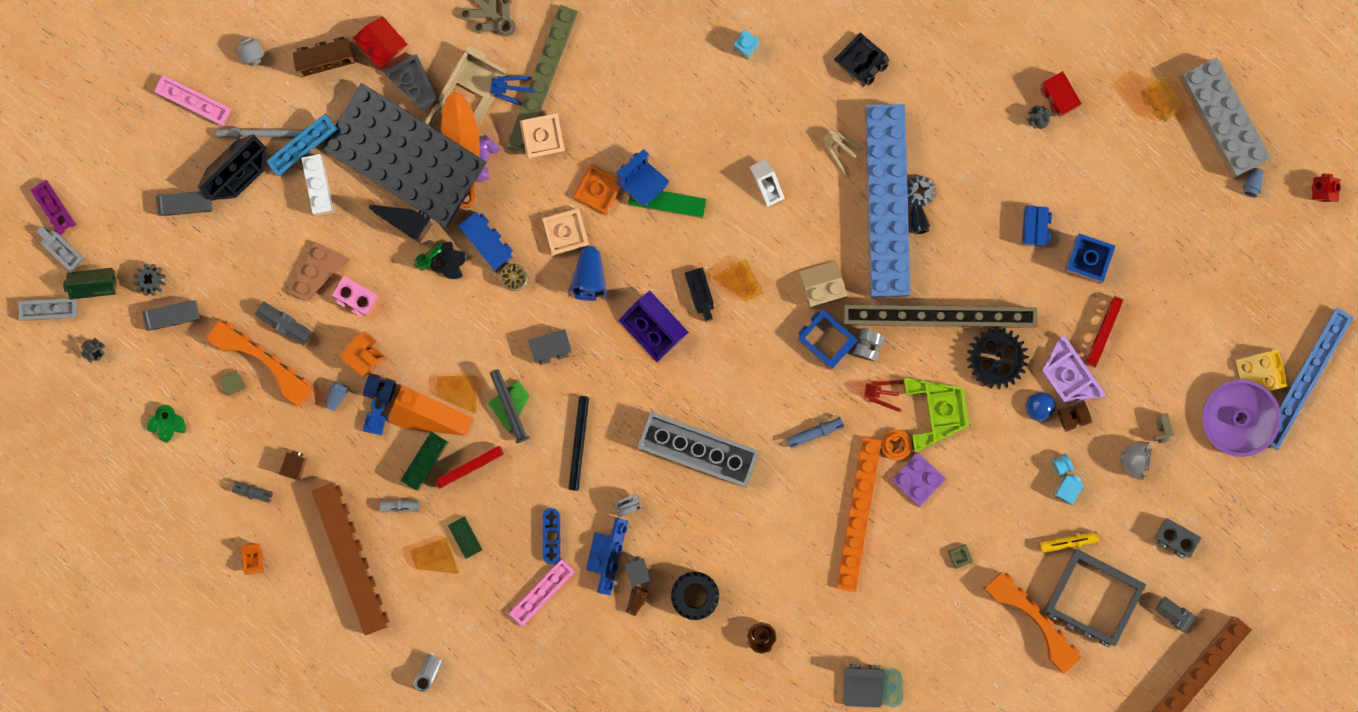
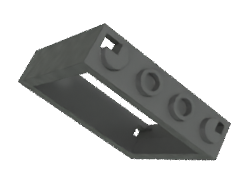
[1044,549,1147,648]

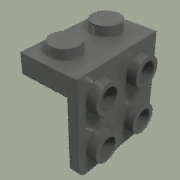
[843,664,885,707]

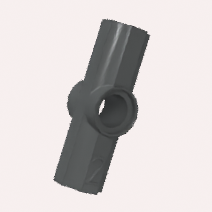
[255,301,313,346]

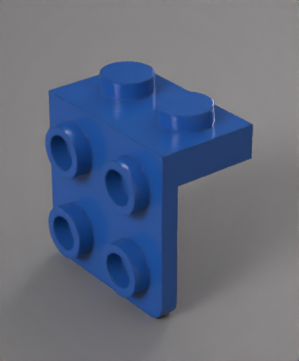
[616,149,669,206]

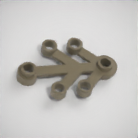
[460,0,516,37]

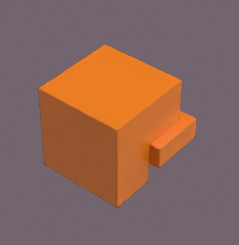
[339,331,388,377]

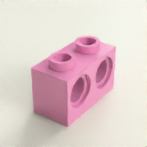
[332,276,379,317]

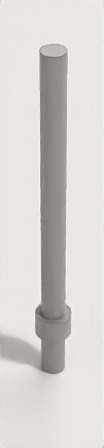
[216,127,305,139]

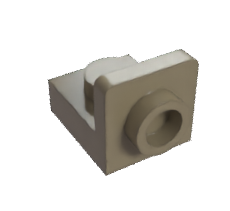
[1152,413,1174,443]

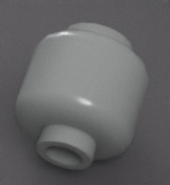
[236,36,265,66]

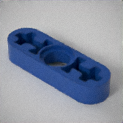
[543,508,560,564]

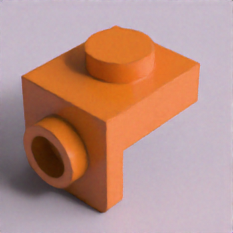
[240,543,264,575]

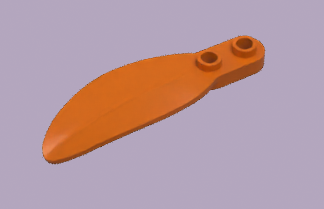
[441,92,480,208]

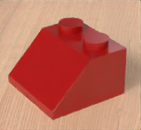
[352,16,408,70]

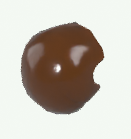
[747,622,776,654]

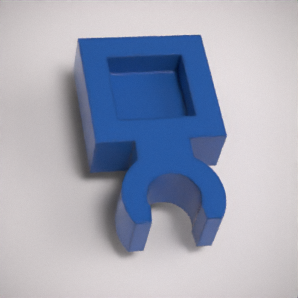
[363,400,386,436]

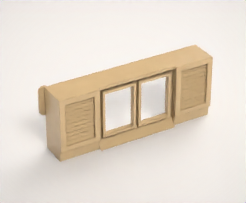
[425,46,508,132]

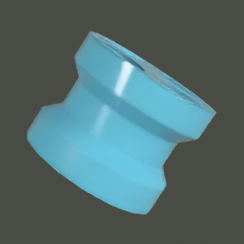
[1052,453,1074,477]

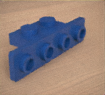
[586,518,628,595]

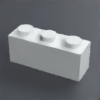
[302,154,334,217]

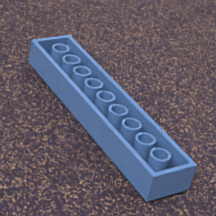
[865,104,910,298]

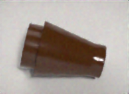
[626,586,649,616]

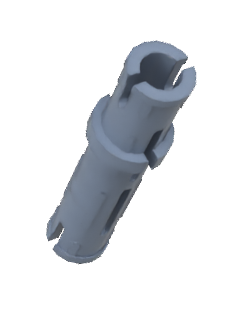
[787,416,844,449]

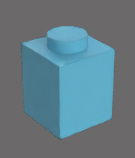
[733,29,760,60]
[1054,474,1084,505]

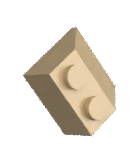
[799,261,847,308]

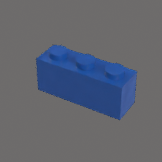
[458,212,513,272]

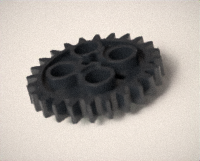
[966,327,1029,389]

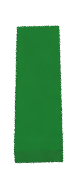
[628,191,706,218]

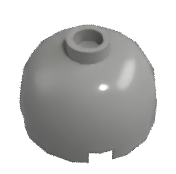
[1120,441,1152,480]

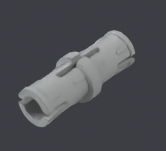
[380,498,420,514]

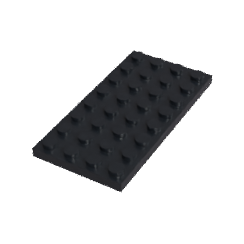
[322,83,487,228]

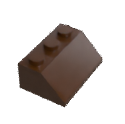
[293,37,356,78]

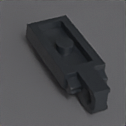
[684,267,714,322]

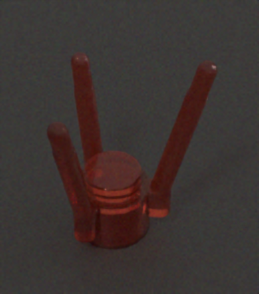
[864,380,904,412]

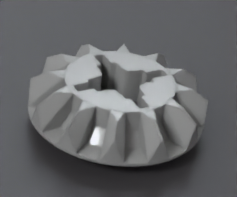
[907,176,936,206]

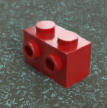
[1040,71,1082,118]

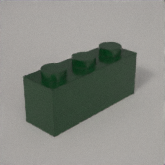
[400,432,449,491]

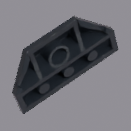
[198,134,267,201]

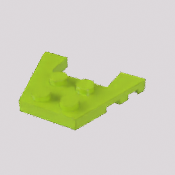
[903,378,969,452]

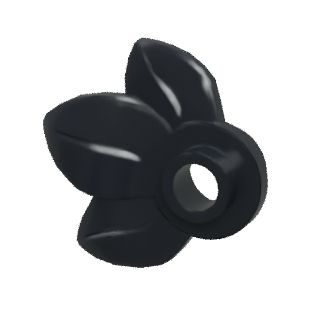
[430,242,468,279]

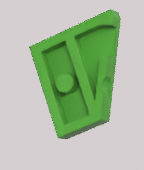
[487,381,530,433]

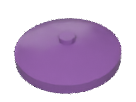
[1202,380,1281,457]

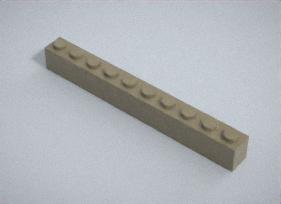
[843,305,1037,328]

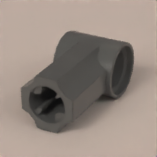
[1155,596,1196,633]

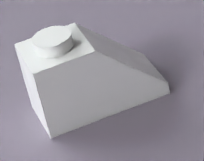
[749,159,785,207]

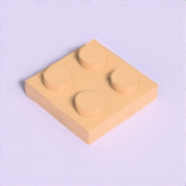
[520,113,565,158]
[542,208,589,256]

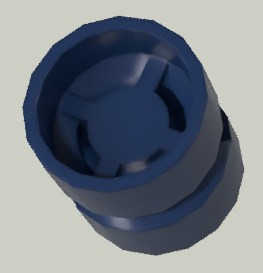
[363,373,396,404]

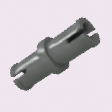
[232,481,273,503]

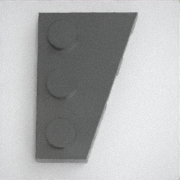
[383,54,439,111]

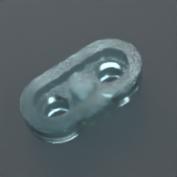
[883,668,903,707]

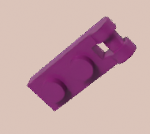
[30,180,77,235]

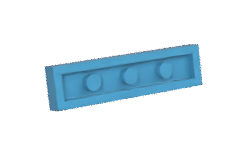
[266,114,338,176]

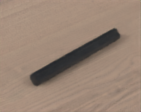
[568,396,589,491]

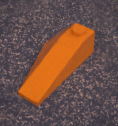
[388,385,474,436]

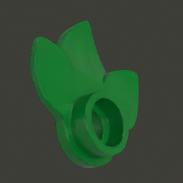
[414,243,442,271]
[147,405,186,443]

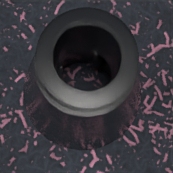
[911,205,930,234]

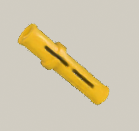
[1040,531,1099,553]

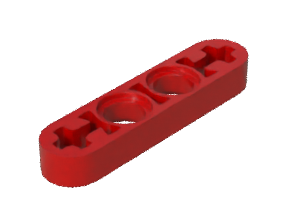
[1086,295,1123,368]
[434,446,504,489]

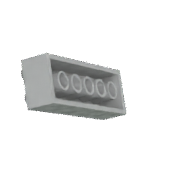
[1179,57,1271,179]
[637,412,759,488]

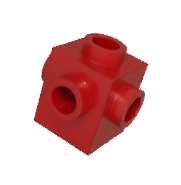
[1312,173,1341,202]

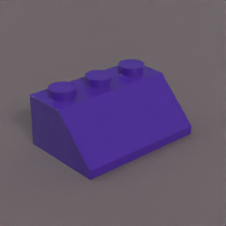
[618,291,689,362]

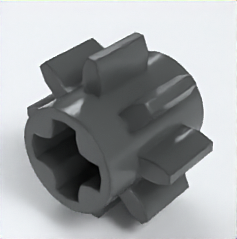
[1026,105,1052,129]
[81,338,105,363]

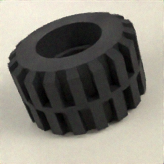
[671,572,719,620]

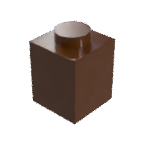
[279,450,307,481]

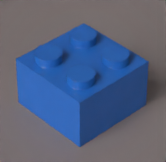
[1064,233,1115,284]

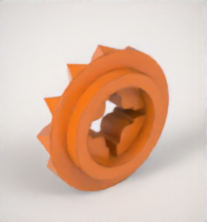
[881,430,912,460]

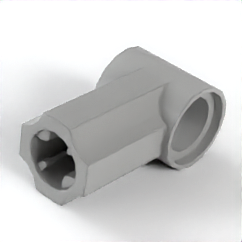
[414,654,443,692]

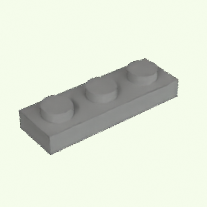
[18,298,78,321]

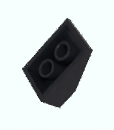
[368,204,433,243]

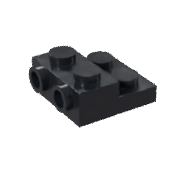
[834,32,889,87]

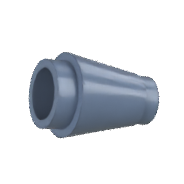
[1243,168,1264,198]
[325,381,348,411]

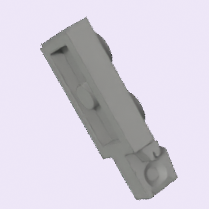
[36,226,85,273]

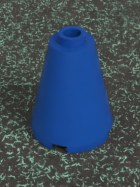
[569,246,607,301]

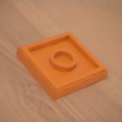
[573,164,621,215]

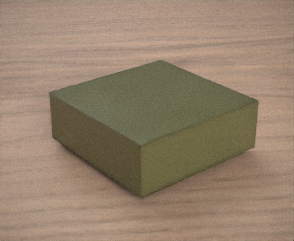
[219,370,246,396]
[947,544,973,569]

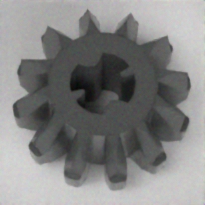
[133,264,166,296]

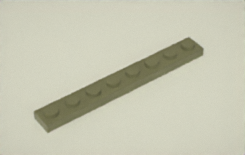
[507,5,578,154]

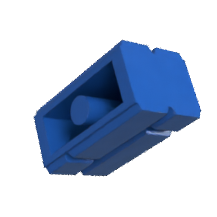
[1022,206,1052,247]

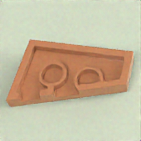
[290,242,350,302]

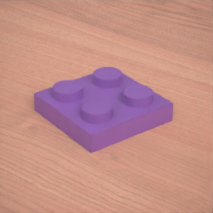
[891,453,946,507]

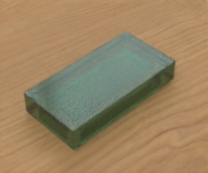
[448,516,483,559]

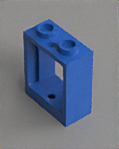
[797,310,858,370]

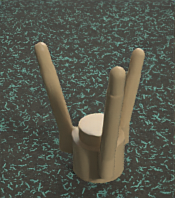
[823,129,862,177]

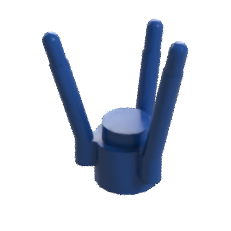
[490,76,535,106]

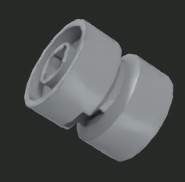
[853,328,886,362]

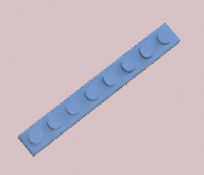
[1269,308,1354,450]

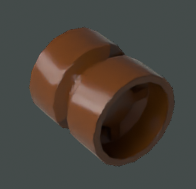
[1057,400,1092,432]

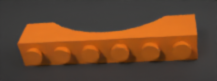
[206,320,314,408]
[983,572,1081,674]

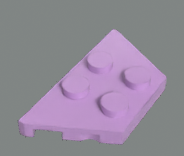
[1042,335,1106,403]

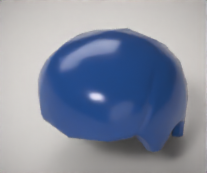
[1025,392,1056,421]

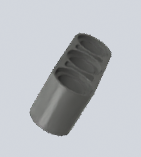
[156,191,213,216]
[142,300,200,331]

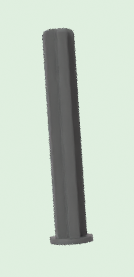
[490,369,530,444]

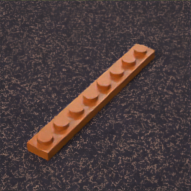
[836,437,882,592]

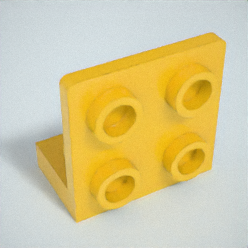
[1236,349,1288,391]

